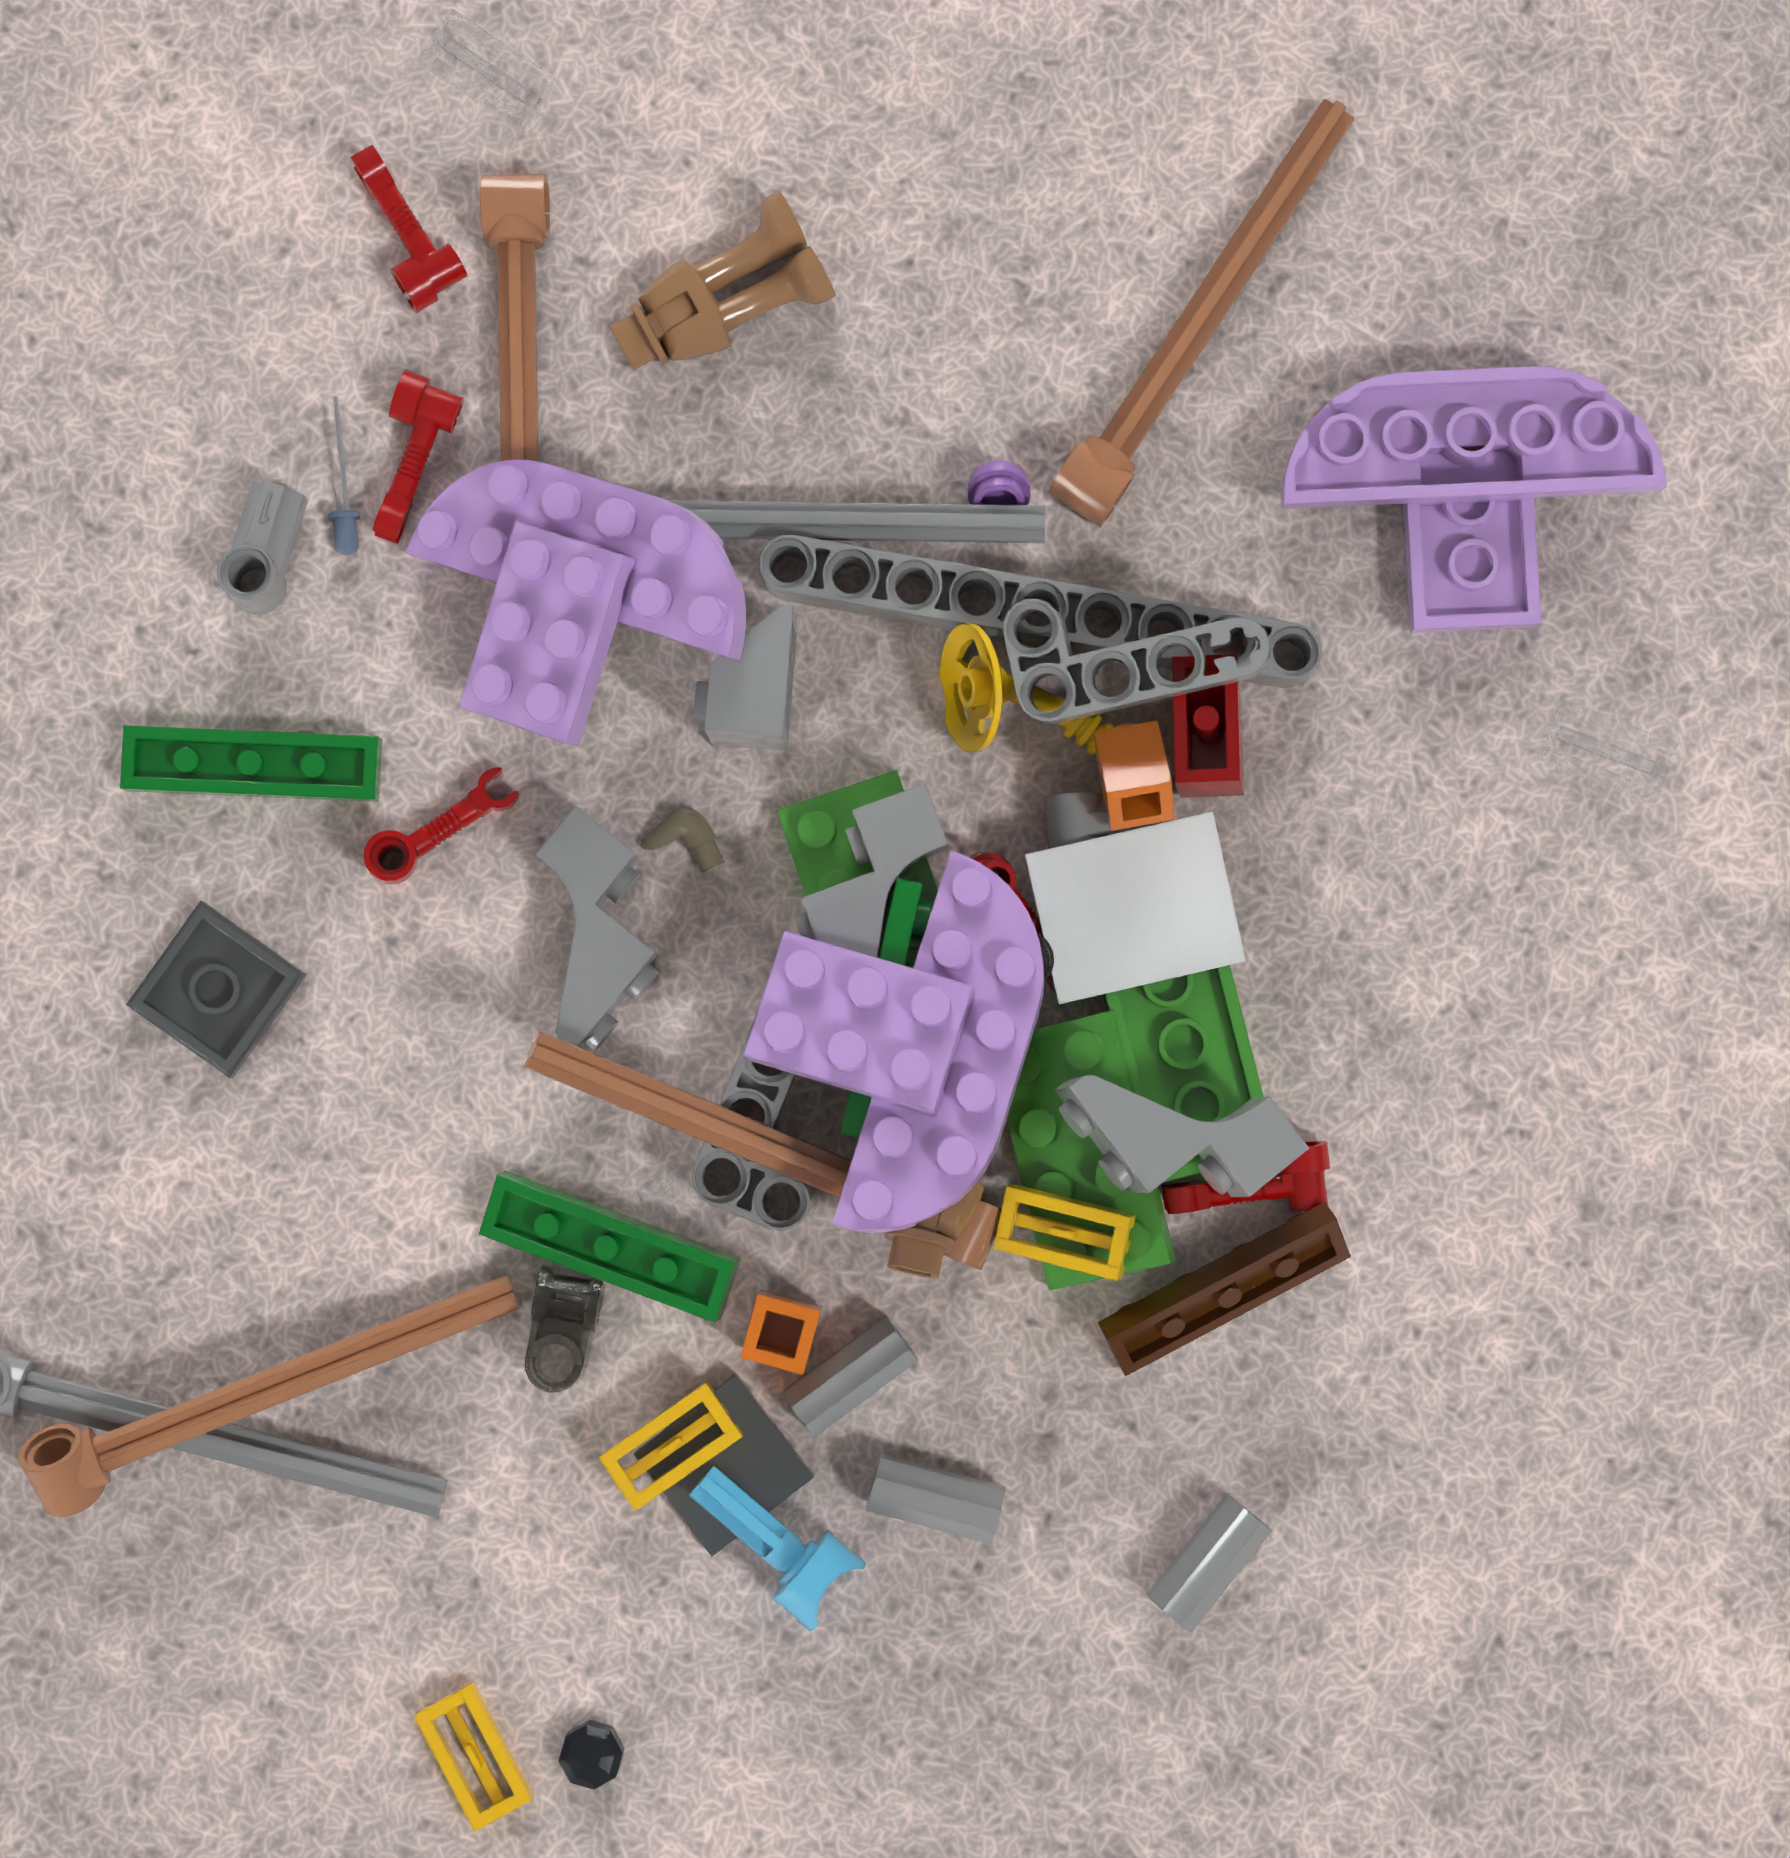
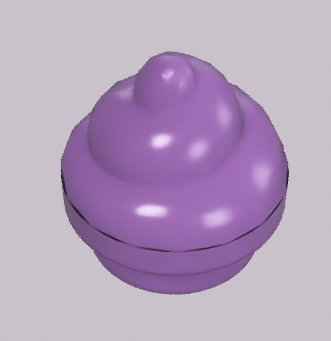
[968,460,1031,505]

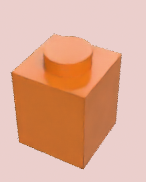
[1094,720,1175,831]
[740,1289,823,1375]

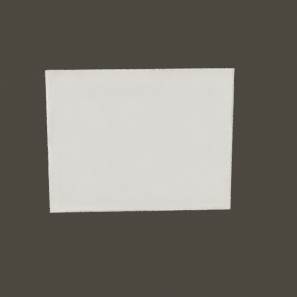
[1025,811,1246,1004]

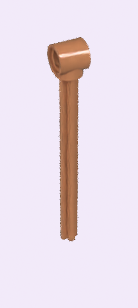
[1048,99,1354,528]
[480,174,550,462]
[524,1031,1002,1270]
[18,1275,520,1517]

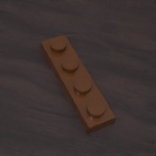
[1098,1202,1351,1377]

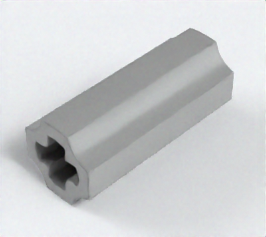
[782,1315,918,1437]
[866,1453,1005,1544]
[1147,1493,1272,1633]

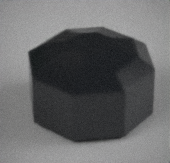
[558,1720,625,1790]

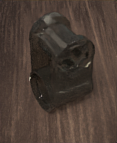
[525,1264,606,1393]

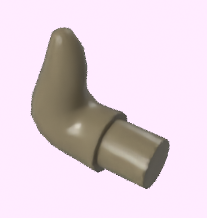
[640,807,725,872]

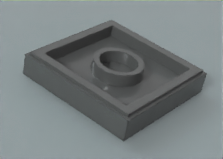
[126,901,307,1078]
[634,1373,814,1557]

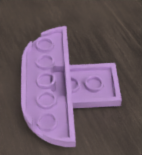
[1281,366,1667,633]
[405,459,746,746]
[744,851,1044,1233]

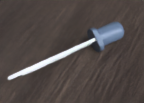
[326,396,360,555]

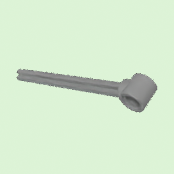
[667,500,1045,543]
[0,1346,448,1517]

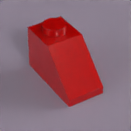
[1172,653,1244,798]

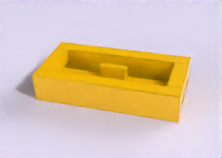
[993,1184,1136,1281]
[598,1381,744,1511]
[414,1681,534,1832]

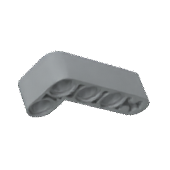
[1003,599,1270,724]
[692,1011,812,1231]

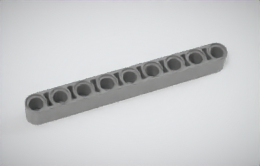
[760,535,1322,688]

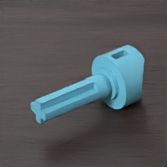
[689,1465,866,1632]

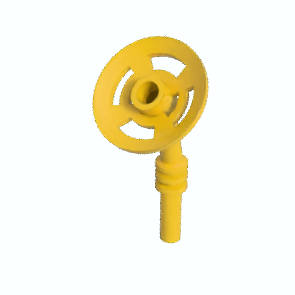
[939,623,1114,756]

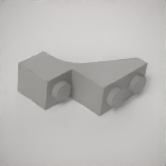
[794,783,948,958]
[535,805,659,1051]
[1055,1075,1309,1197]

